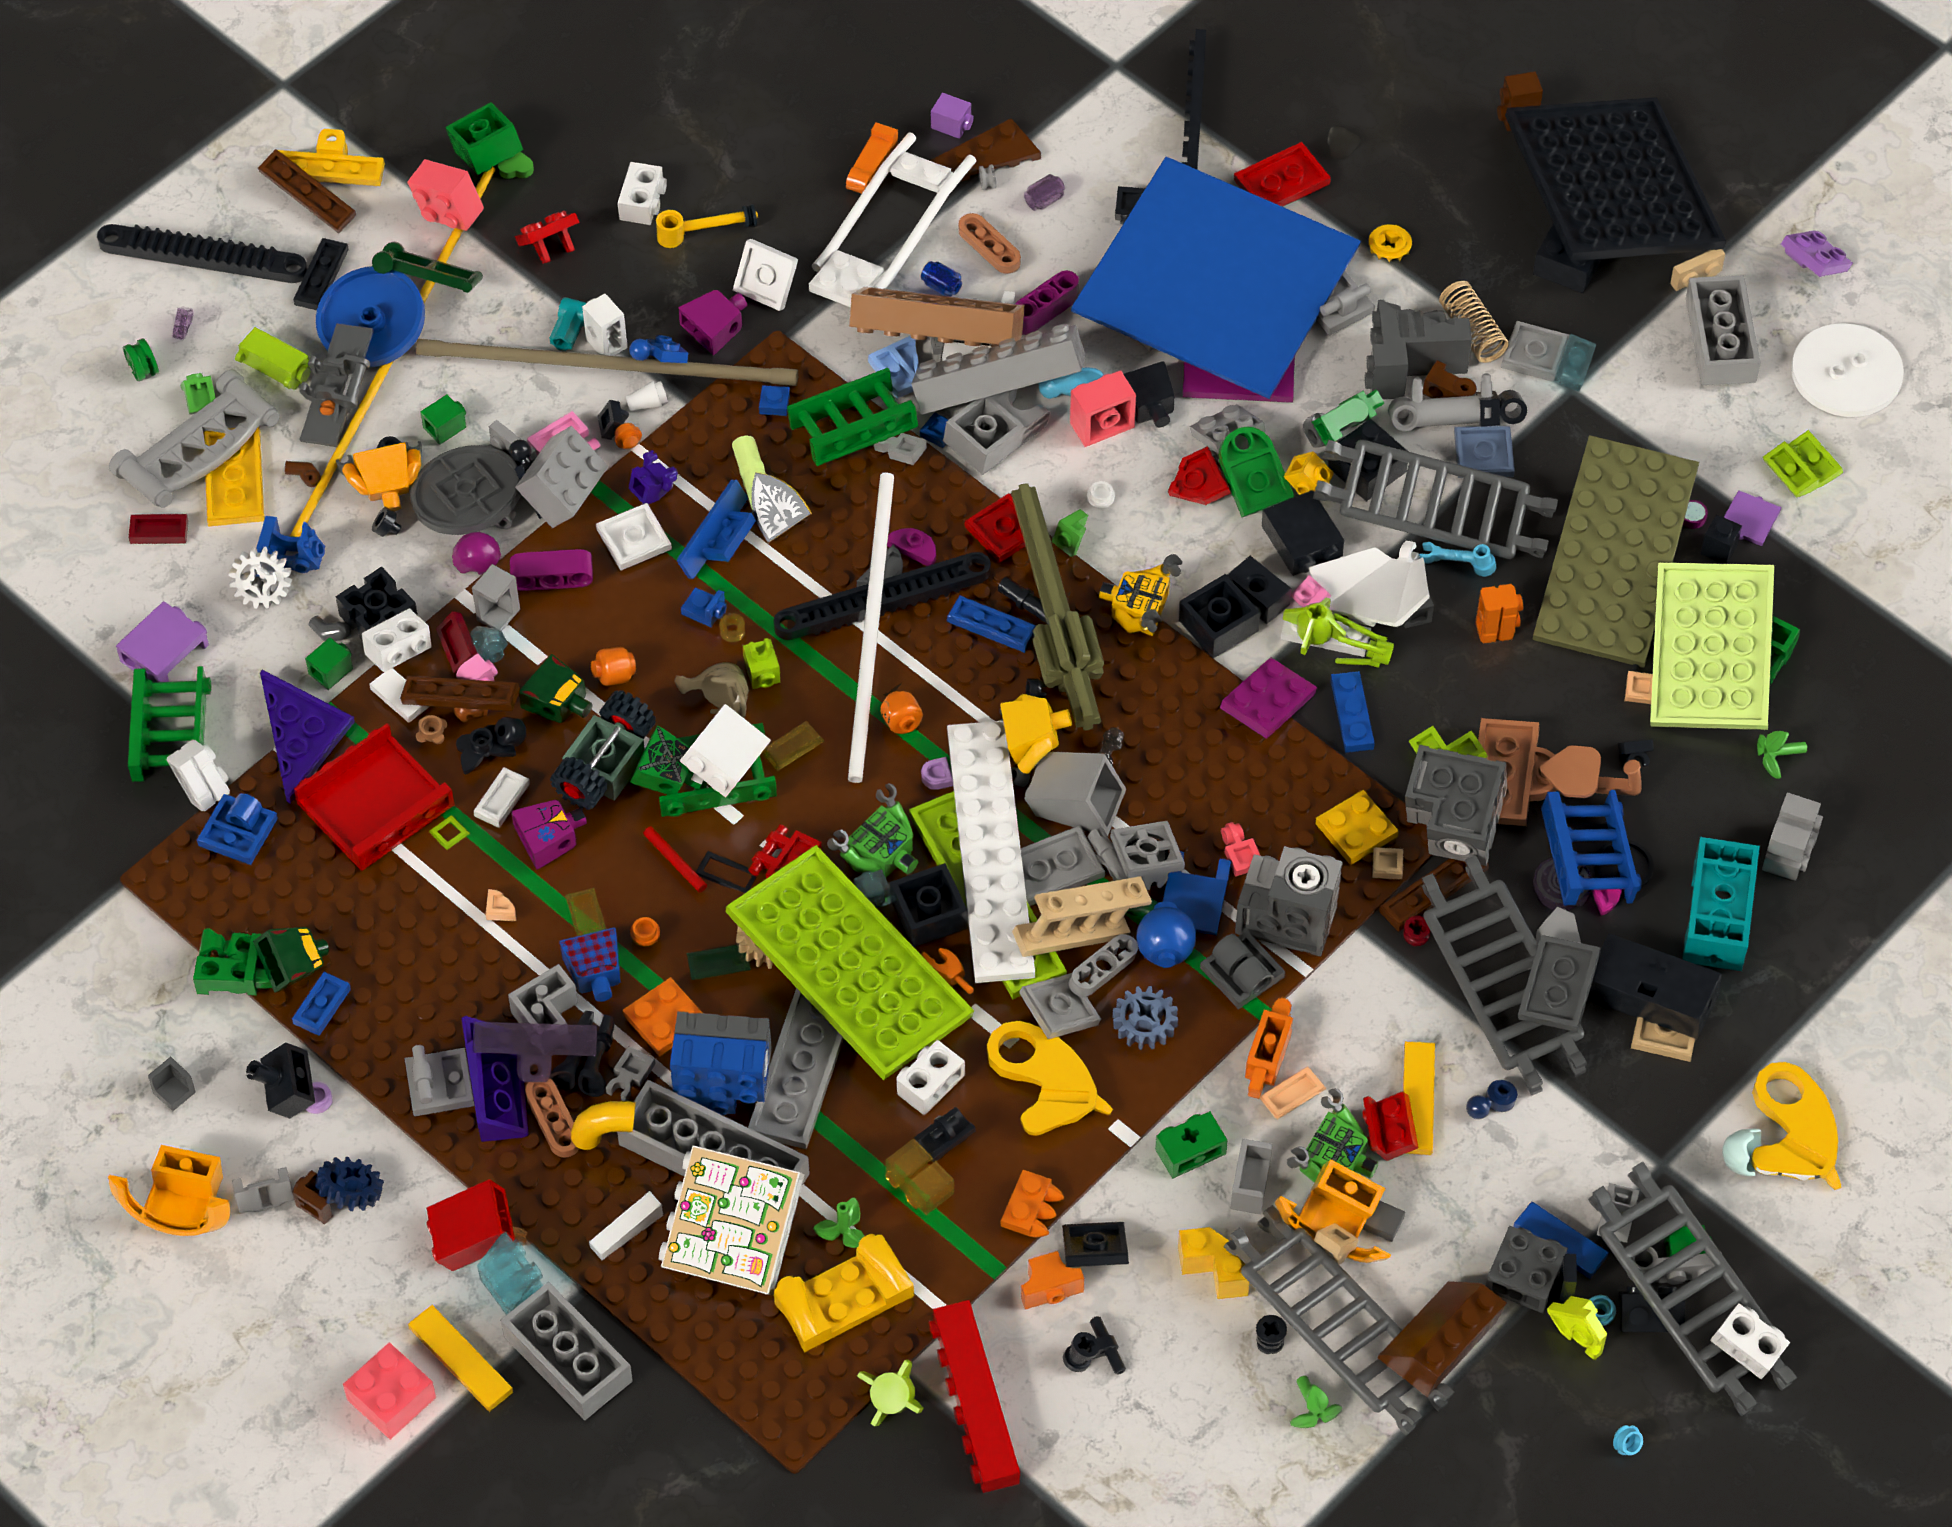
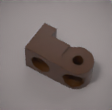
[1423,360,1477,398]

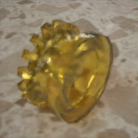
[719,613,745,642]

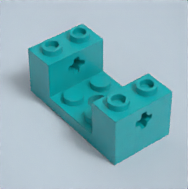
[1682,837,1760,971]

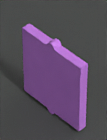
[1724,490,1781,546]

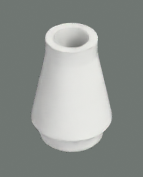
[625,381,668,412]

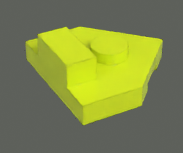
[1547,1296,1607,1360]

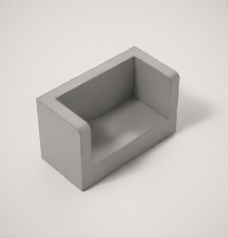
[472,564,520,632]
[1230,1138,1272,1215]

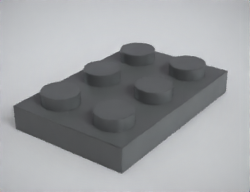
[1518,935,1601,1032]

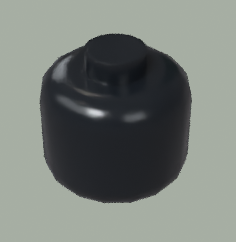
[494,717,526,747]

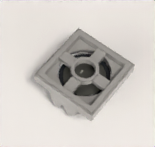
[1110,821,1185,890]

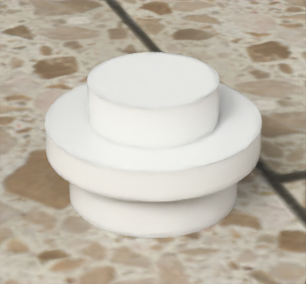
[1087,481,1115,508]

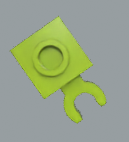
[743,638,781,689]

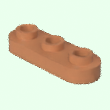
[958,213,1021,274]
[525,1076,579,1157]

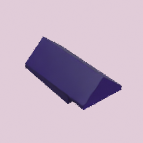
[461,1016,529,1142]

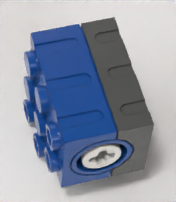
[670,1011,772,1115]

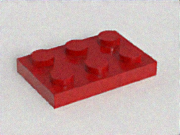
[1234,142,1331,207]

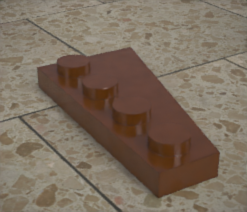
[929,118,1041,182]

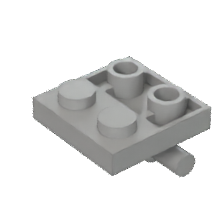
[1316,272,1375,336]
[1190,404,1266,466]
[405,1045,474,1116]

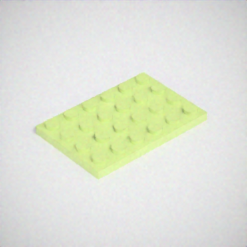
[1650,563,1774,730]

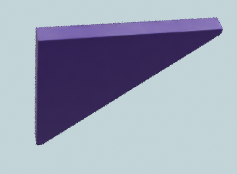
[260,669,355,804]

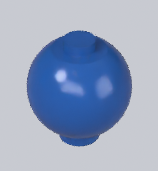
[1136,902,1196,968]

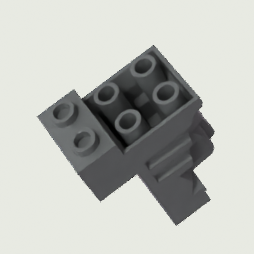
[1364,299,1472,399]

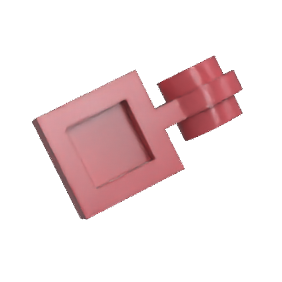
[1221,822,1261,877]

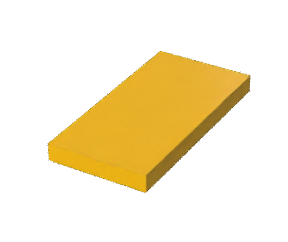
[203,427,265,527]

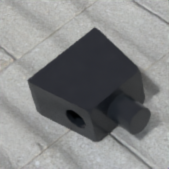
[1124,361,1175,428]

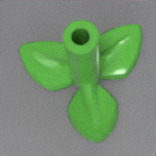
[1757,731,1807,779]
[813,1198,865,1248]
[1290,1376,1342,1428]

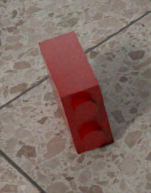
[426,1179,516,1271]

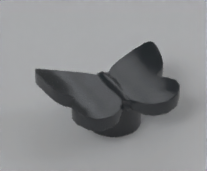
[456,725,516,775]

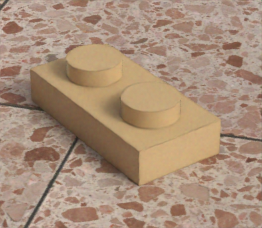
[1670,249,1725,291]

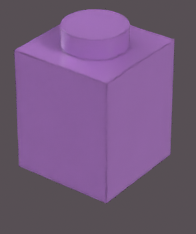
[931,93,974,139]

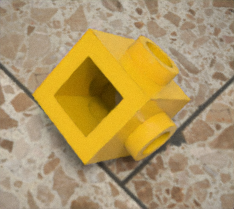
[1284,451,1334,495]

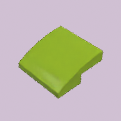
[1762,430,1843,498]

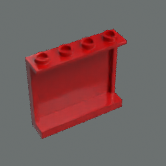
[294,723,455,871]

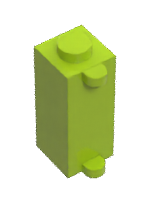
[235,327,311,390]

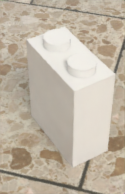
[680,704,771,798]

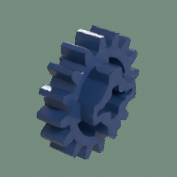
[315,1157,384,1211]

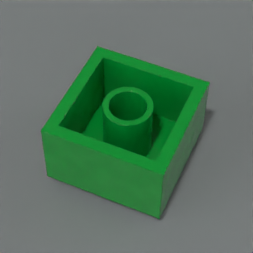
[445,102,523,175]

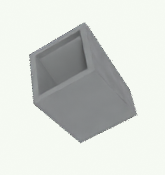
[1024,752,1126,836]

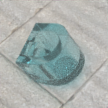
[470,626,508,663]

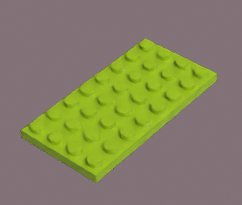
[725,845,974,1080]

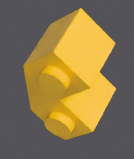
[1178,1227,1249,1299]

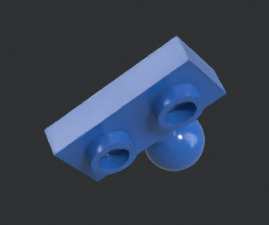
[629,335,688,363]

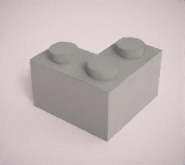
[508,964,578,1055]

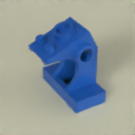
[256,516,325,579]

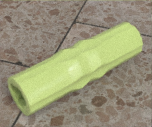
[732,435,766,511]

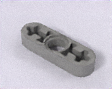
[1069,934,1138,997]

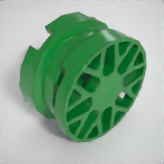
[123,338,159,382]

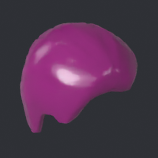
[452,532,501,575]

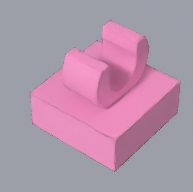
[1291,575,1331,607]

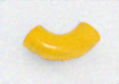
[571,1101,636,1150]

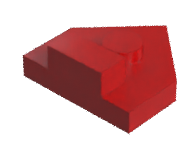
[1168,446,1231,505]

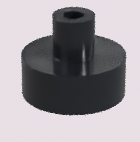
[372,507,401,537]

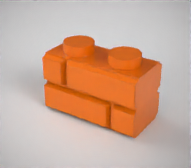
[1476,584,1523,644]

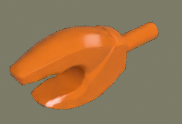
[921,948,974,994]

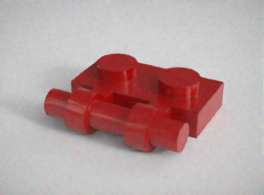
[748,824,822,879]

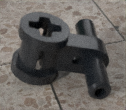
[1063,1316,1126,1375]

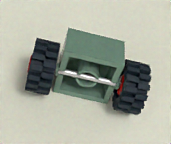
[550,690,656,810]

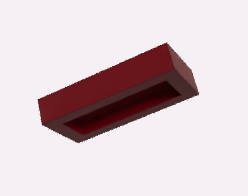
[128,514,189,544]
[436,611,477,673]

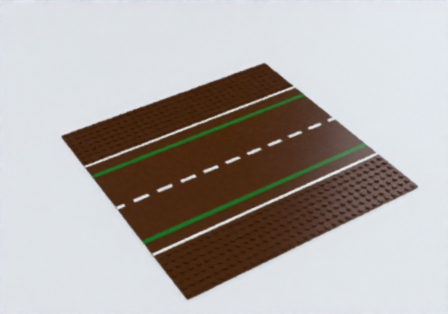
[120,331,1434,1474]

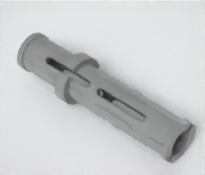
[1088,828,1127,881]

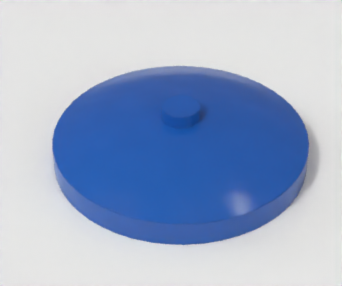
[316,266,425,368]

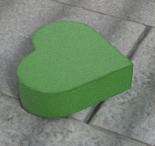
[498,151,534,179]

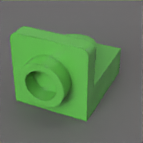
[180,373,216,415]
[1052,509,1089,557]

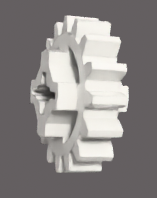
[229,547,292,609]

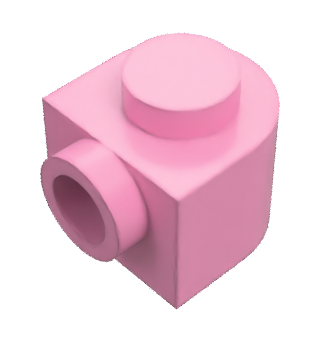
[456,653,498,681]

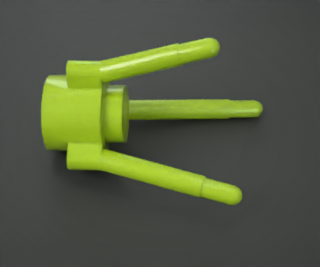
[1334,613,1394,668]

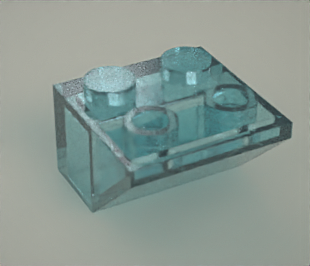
[477,1232,543,1315]

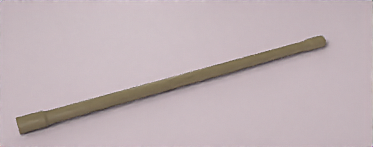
[416,339,798,386]

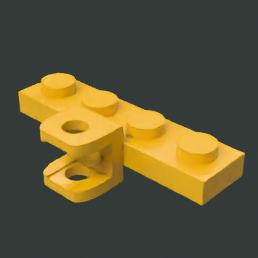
[278,129,385,186]

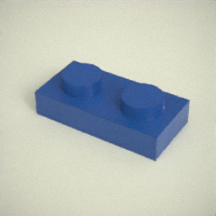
[292,972,351,1036]

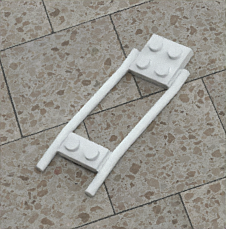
[809,132,976,307]

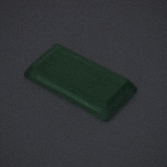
[687,944,751,980]

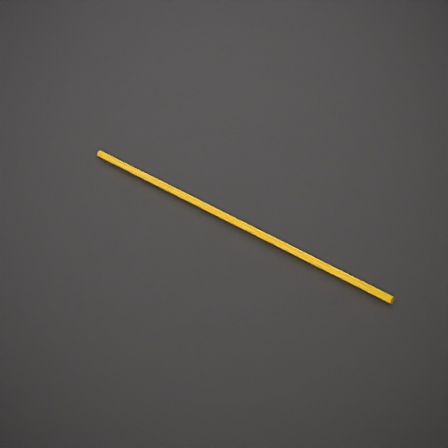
[289,167,495,537]

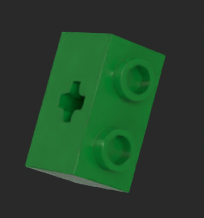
[1155,1111,1228,1179]

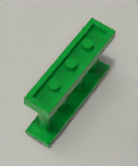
[787,368,918,466]
[128,666,212,782]
[659,723,777,817]

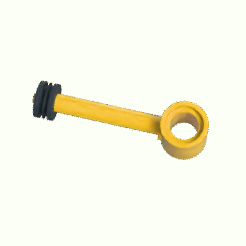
[656,204,758,248]

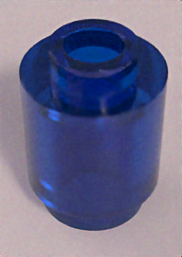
[921,261,962,297]

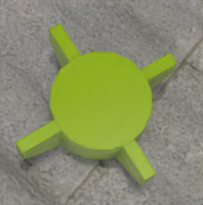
[1283,597,1346,655]
[857,1360,924,1426]

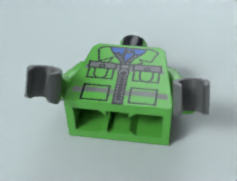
[827,783,918,877]
[1287,1088,1378,1182]

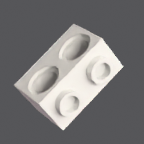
[618,162,667,225]
[362,608,432,672]
[896,1040,965,1116]
[1710,1303,1790,1379]

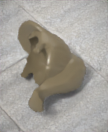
[674,662,749,718]

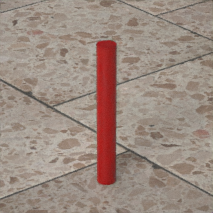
[643,826,707,893]

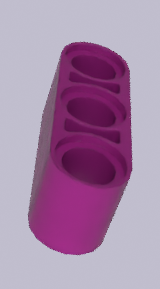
[1015,270,1079,335]
[510,549,593,591]

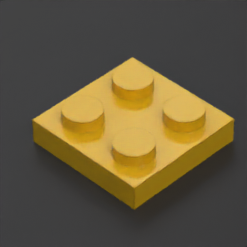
[1315,790,1399,865]

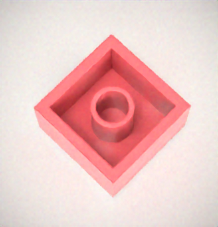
[407,159,484,231]
[1070,370,1136,447]
[343,1342,436,1440]

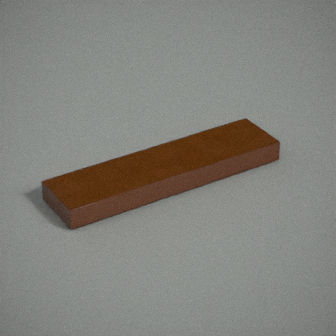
[258,149,357,234]
[400,676,520,711]
[1379,858,1489,932]

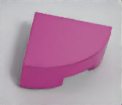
[1592,889,1622,916]

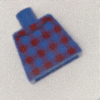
[560,927,621,1002]

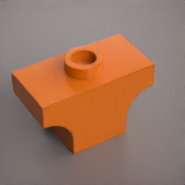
[1021,1251,1085,1310]

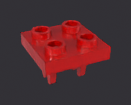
[514,210,580,264]

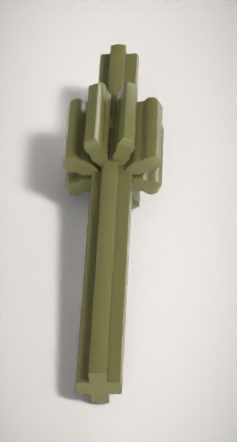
[1011,483,1104,730]

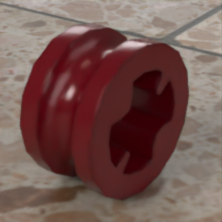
[1403,916,1431,946]

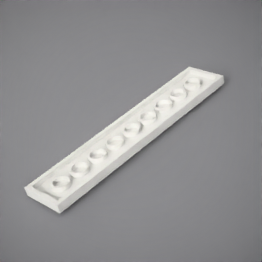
[947,721,1035,983]

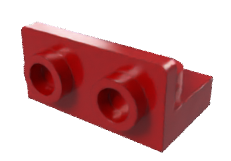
[1362,1091,1419,1161]

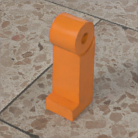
[846,122,898,194]

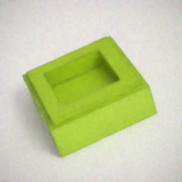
[429,815,470,850]

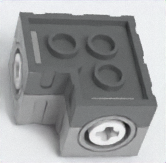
[1405,745,1507,866]
[1235,846,1342,957]

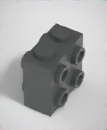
[1486,1225,1568,1313]

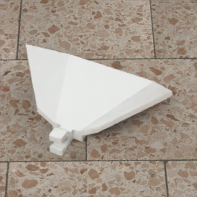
[1309,540,1430,627]

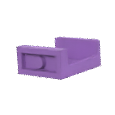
[116,601,209,682]

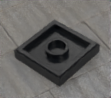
[1062,1222,1129,1267]

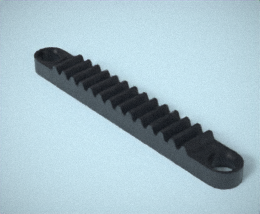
[97,224,307,283]
[774,552,991,640]

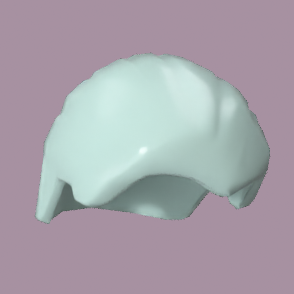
[1722,1128,1761,1176]

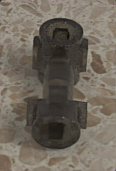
[1099,727,1124,767]

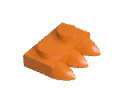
[1001,1170,1064,1237]

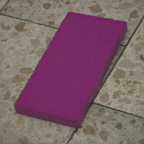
[1183,357,1295,403]

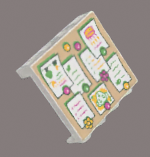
[659,1145,805,1296]

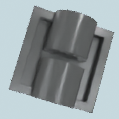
[1200,931,1285,1009]

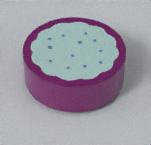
[1683,500,1708,529]

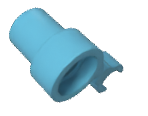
[1419,542,1496,577]

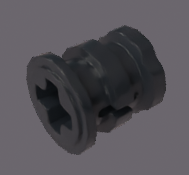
[1256,1315,1287,1354]

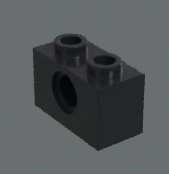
[1227,555,1292,624]

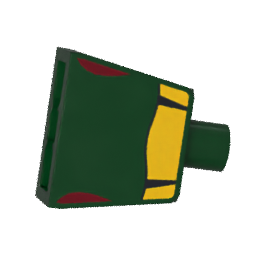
[519,654,592,723]
[253,927,329,993]

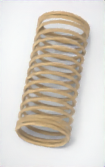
[1439,281,1508,363]

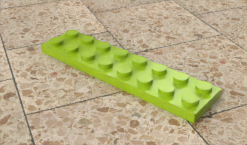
[909,791,1067,1000]

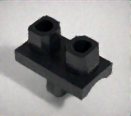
[913,1107,976,1163]

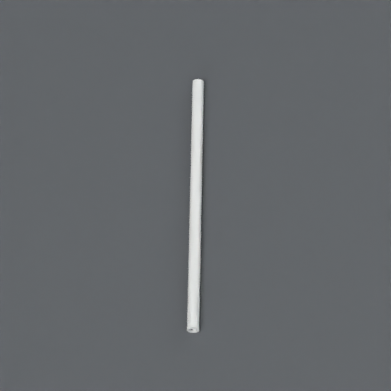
[848,473,894,783]

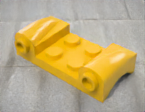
[774,1234,914,1353]

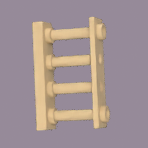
[1012,876,1152,957]

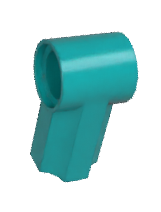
[549,297,587,352]

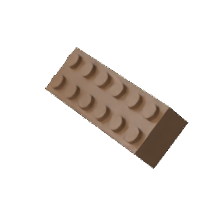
[849,287,1025,348]

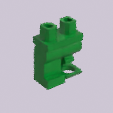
[193,928,272,996]

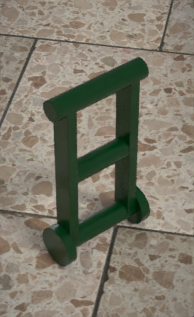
[372,241,483,293]

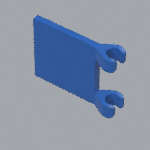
[1163,851,1231,936]

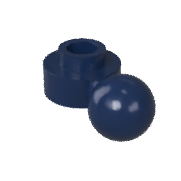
[1466,1080,1518,1119]

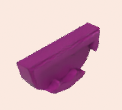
[887,528,936,566]

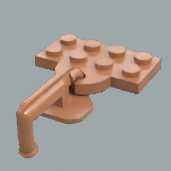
[1478,718,1642,826]

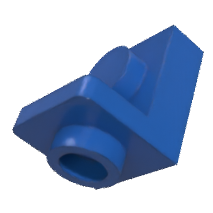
[681,587,727,627]

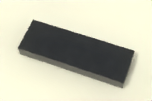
[293,238,349,310]

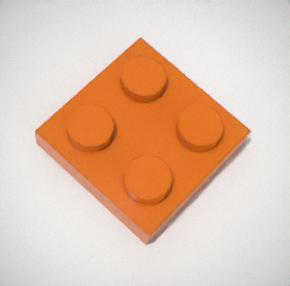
[623,977,702,1057]

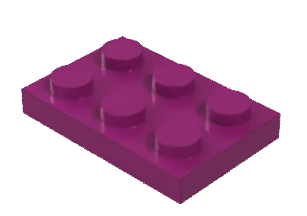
[1220,657,1317,739]

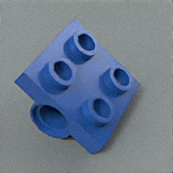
[197,793,278,865]

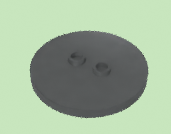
[410,445,521,535]

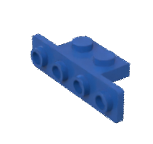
[677,480,756,579]

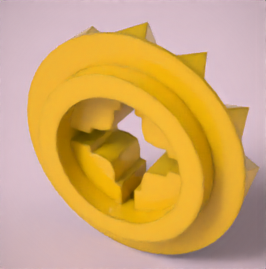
[1368,225,1412,262]

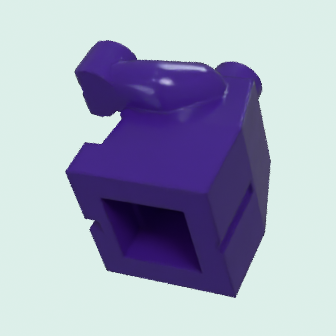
[628,450,678,505]

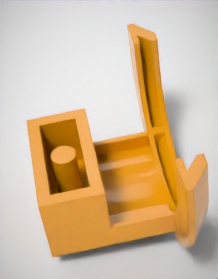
[108,1145,230,1236]
[1275,1159,1391,1263]

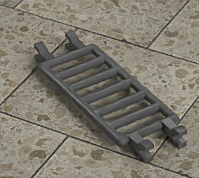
[1313,440,1558,559]
[1422,855,1587,1096]
[1588,1161,1797,1416]
[1224,1205,1455,1436]

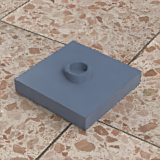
[1454,426,1515,478]

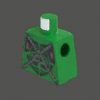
[630,726,703,795]

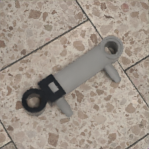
[1388,373,1527,431]

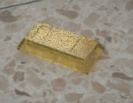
[762,721,824,771]
[565,888,606,936]

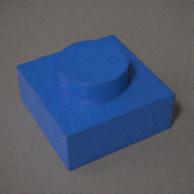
[759,385,790,416]

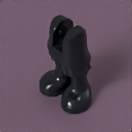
[549,1011,615,1097]

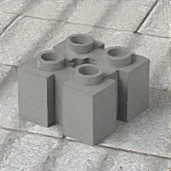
[1762,793,1823,881]

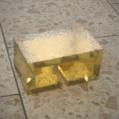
[885,1138,954,1215]

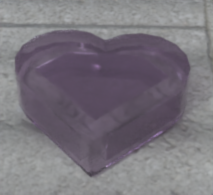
[172,306,194,340]

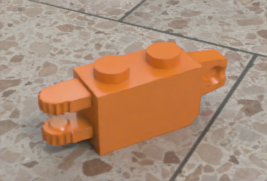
[1245,997,1293,1099]

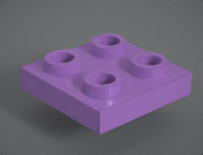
[1781,230,1853,277]

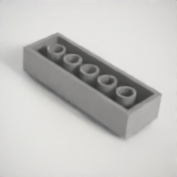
[911,324,1085,415]
[617,1080,810,1185]

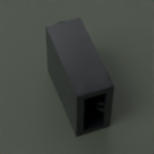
[1261,490,1344,576]

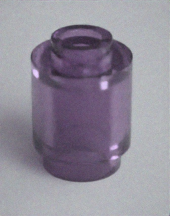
[1024,174,1065,211]

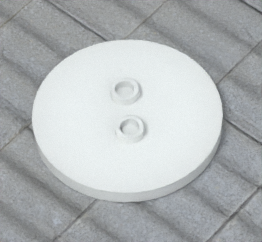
[1791,323,1904,417]

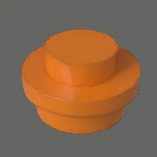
[614,423,642,449]
[630,917,660,946]

